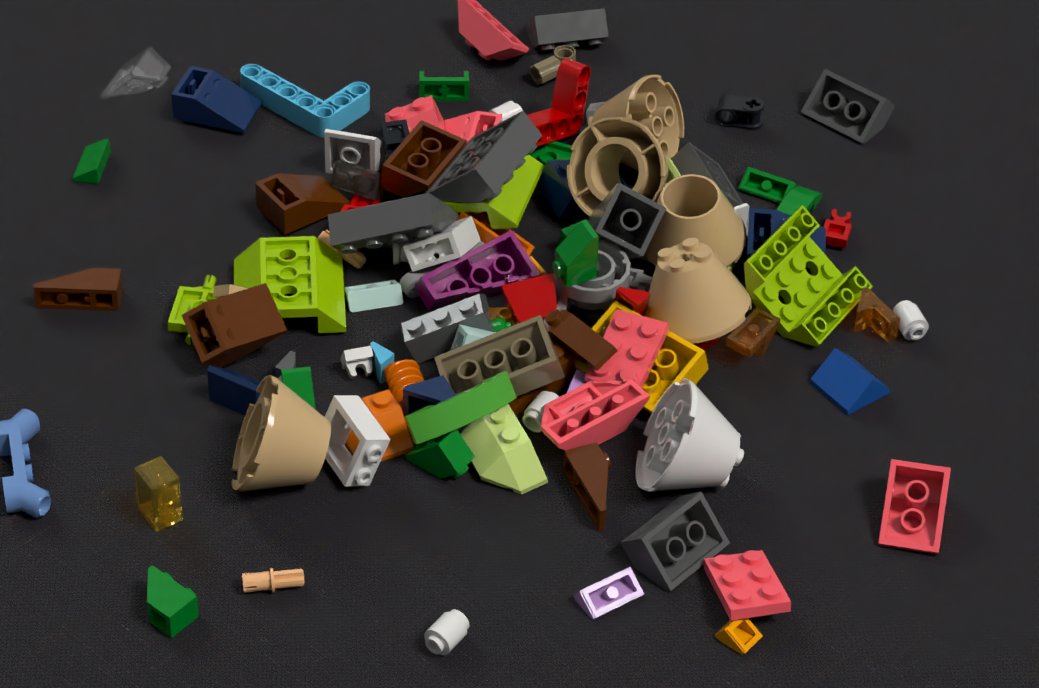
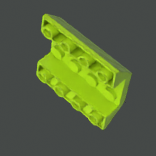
[442,147,544,230]
[744,205,873,347]
[234,236,346,333]

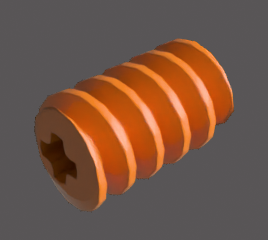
[384,359,424,412]

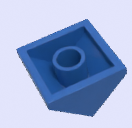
[810,348,890,415]

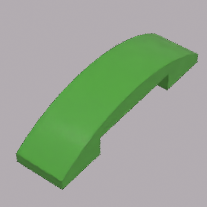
[404,371,517,444]

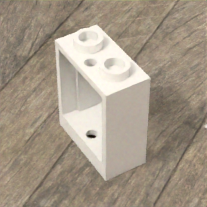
[403,216,481,272]
[325,395,391,486]

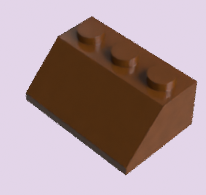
[380,120,467,198]

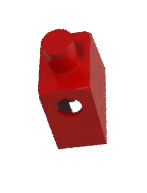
[502,273,557,325]

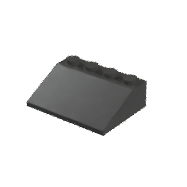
[426,111,542,203]
[328,193,459,254]

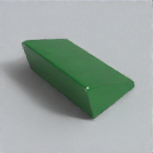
[73,138,111,184]
[738,167,796,204]

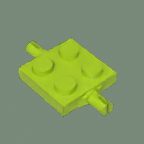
[168,275,217,346]

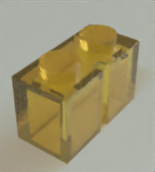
[134,456,183,532]

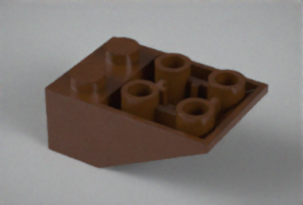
[255,173,350,235]
[181,283,288,368]

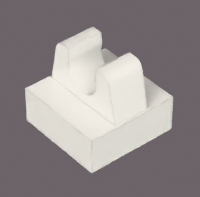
[341,346,374,379]

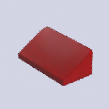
[614,287,651,316]

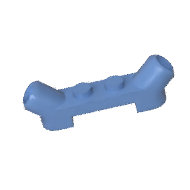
[0,409,51,518]

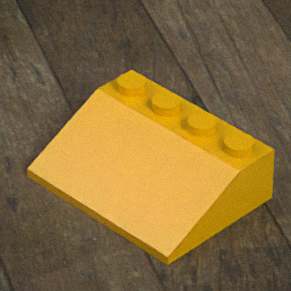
[575,301,709,414]

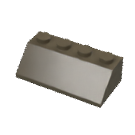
[434,315,565,396]

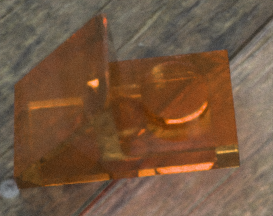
[853,287,900,342]
[726,307,781,358]

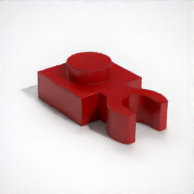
[824,209,852,248]

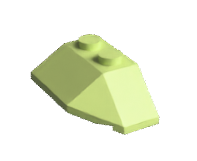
[460,404,548,495]

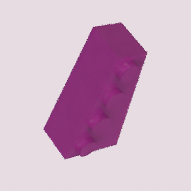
[415,230,540,311]

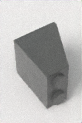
[588,183,666,260]

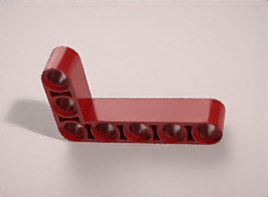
[527,58,591,146]

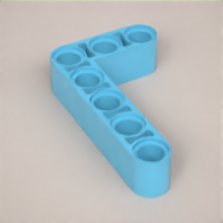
[240,64,370,138]

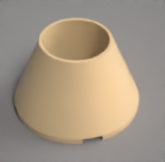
[567,117,668,216]
[644,174,747,266]
[232,375,331,492]

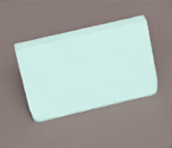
[344,280,403,312]

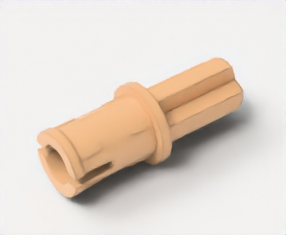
[318,230,367,269]
[242,568,305,593]

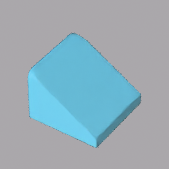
[370,341,394,384]

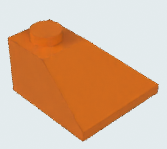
[345,389,414,463]

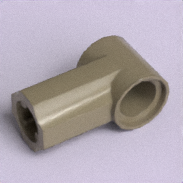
[529,45,576,86]

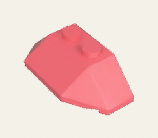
[458,0,529,61]
[541,379,650,450]

